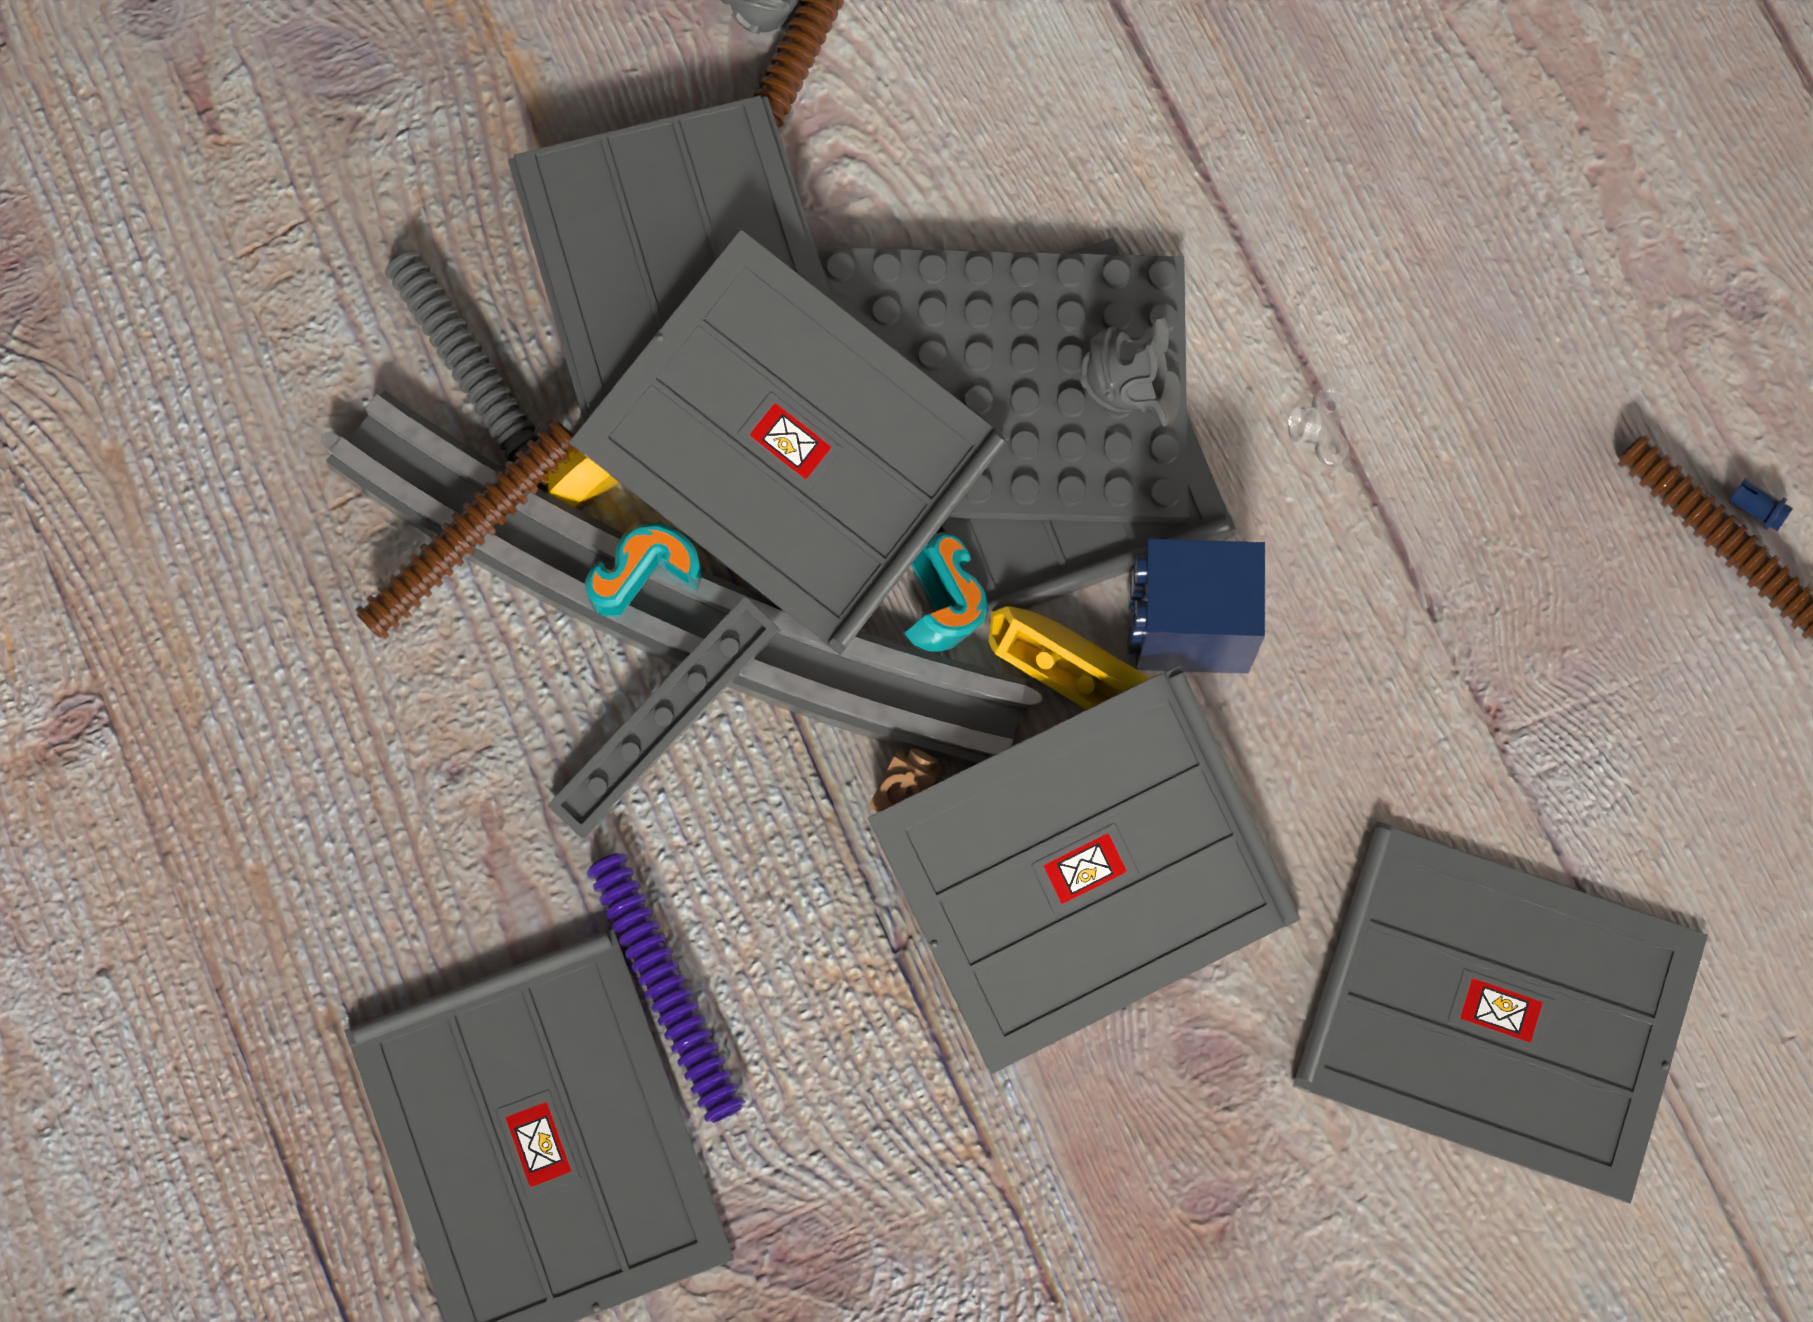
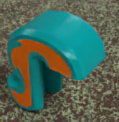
[585,523,702,617]
[904,532,989,652]

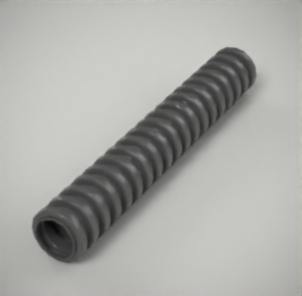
[385,250,548,477]

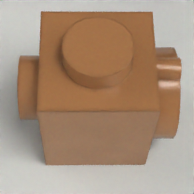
[868,748,945,812]

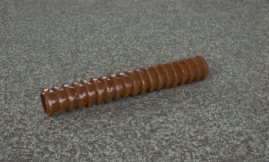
[753,0,844,133]
[355,420,579,640]
[1618,434,1813,646]

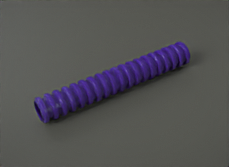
[586,853,745,1123]

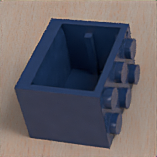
[1127,539,1265,674]

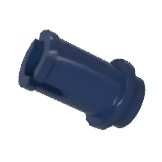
[1729,478,1793,532]

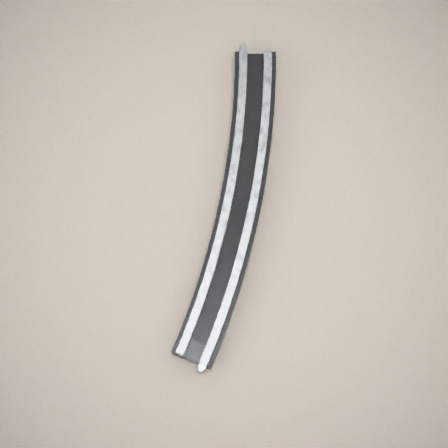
[321,390,1042,767]

